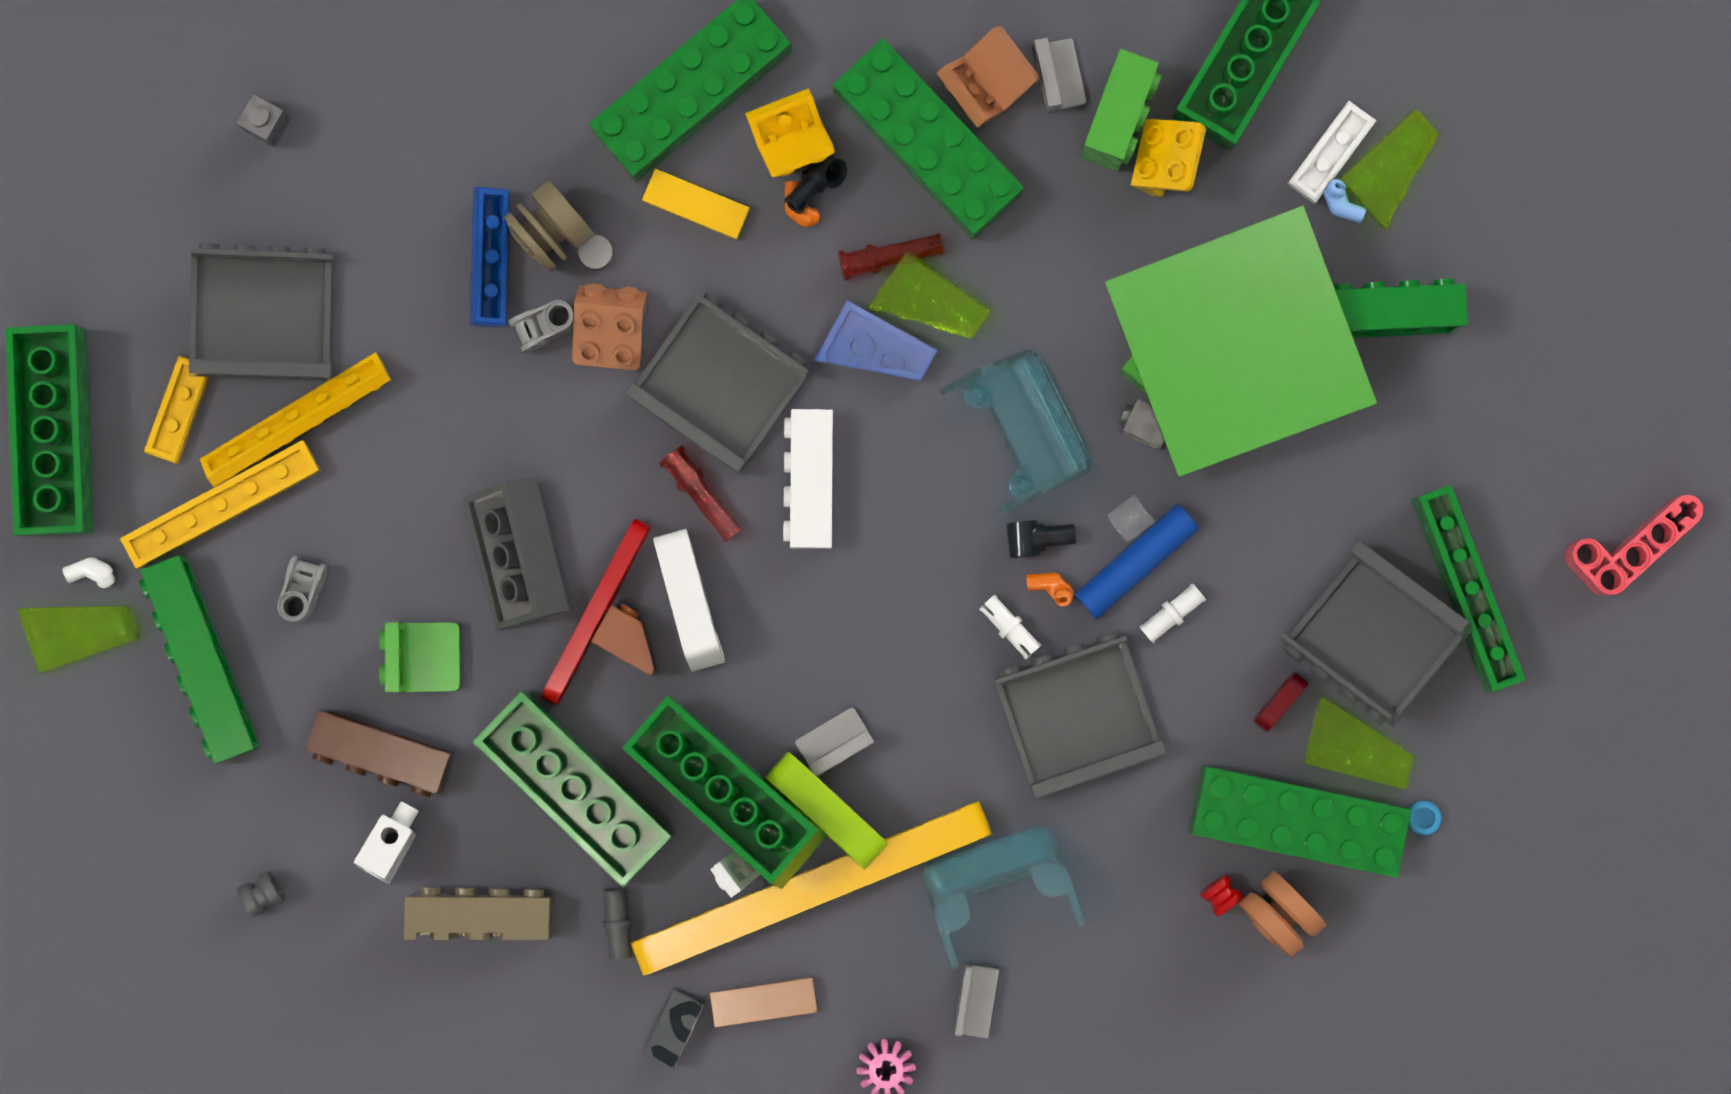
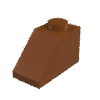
[591,603,657,676]

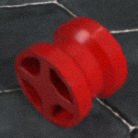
[1200,874,1244,917]

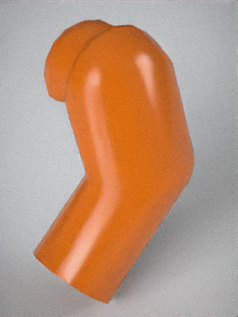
[785,181,820,227]
[1026,572,1074,607]

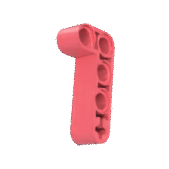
[1564,495,1704,596]

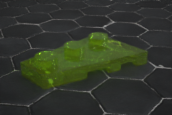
[1339,109,1439,229]
[868,251,992,339]
[17,606,140,673]
[1303,697,1414,789]

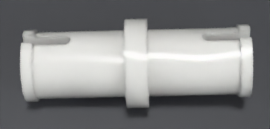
[1139,583,1206,643]
[979,594,1042,660]

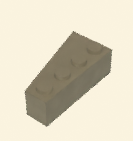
[404,886,553,940]

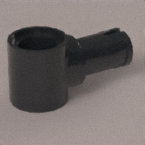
[784,155,847,214]
[1006,520,1076,558]

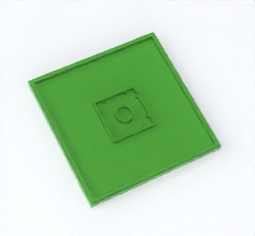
[1105,205,1377,477]

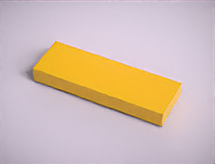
[642,169,750,240]
[144,356,210,464]

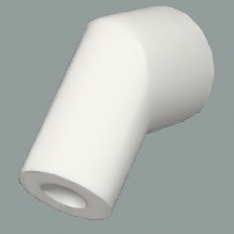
[63,557,115,588]

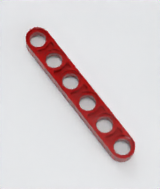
[541,518,651,706]

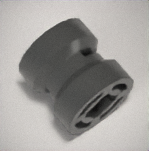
[237,871,285,918]

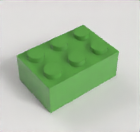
[1079,48,1162,172]

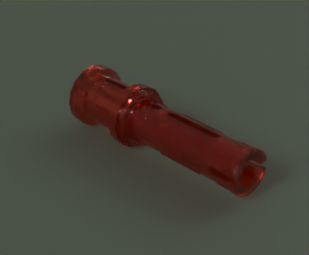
[838,233,944,281]
[658,445,742,542]

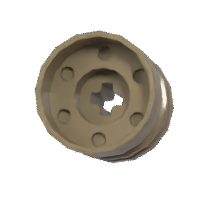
[503,179,595,272]

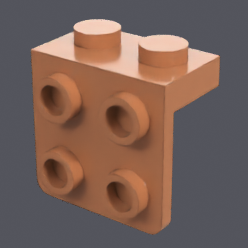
[937,26,1038,128]
[572,283,648,370]

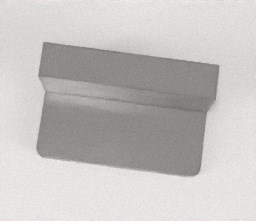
[1032,37,1086,113]
[795,707,874,777]
[954,963,999,1038]

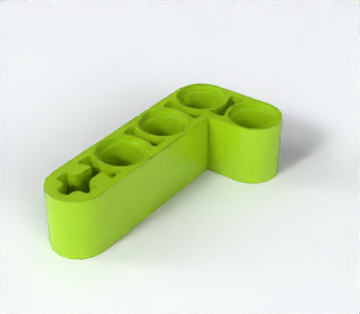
[763,752,888,870]

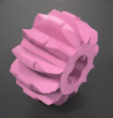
[857,1038,916,1094]

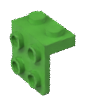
[379,622,461,692]

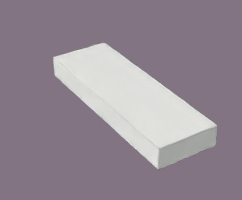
[1287,101,1376,204]

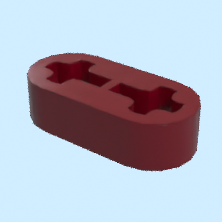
[1253,671,1308,732]

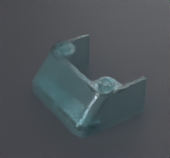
[940,350,1091,514]
[922,826,1085,969]

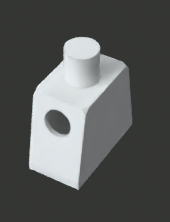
[353,801,419,885]

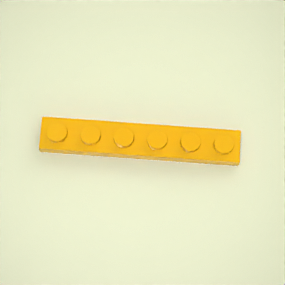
[200,352,391,487]
[120,440,321,569]

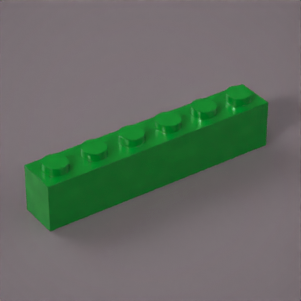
[1411,485,1526,692]
[139,555,261,764]

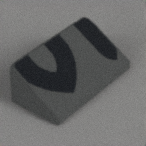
[644,989,705,1069]

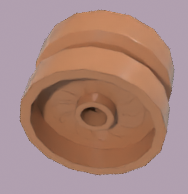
[1238,870,1327,959]

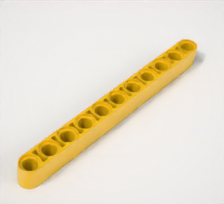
[630,801,992,976]

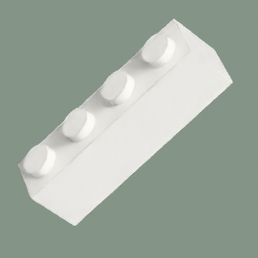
[783,409,833,549]

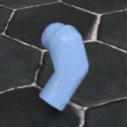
[1324,179,1366,224]

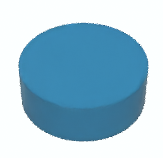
[1408,800,1442,835]

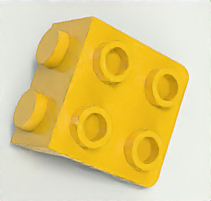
[745,88,835,177]
[1131,119,1206,197]

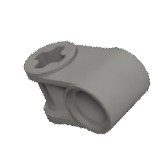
[509,300,574,353]
[277,555,328,624]

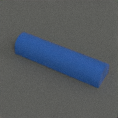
[470,187,510,328]
[1074,504,1199,620]

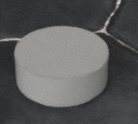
[578,235,614,270]

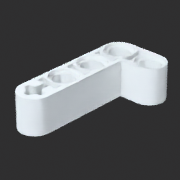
[653,528,725,672]

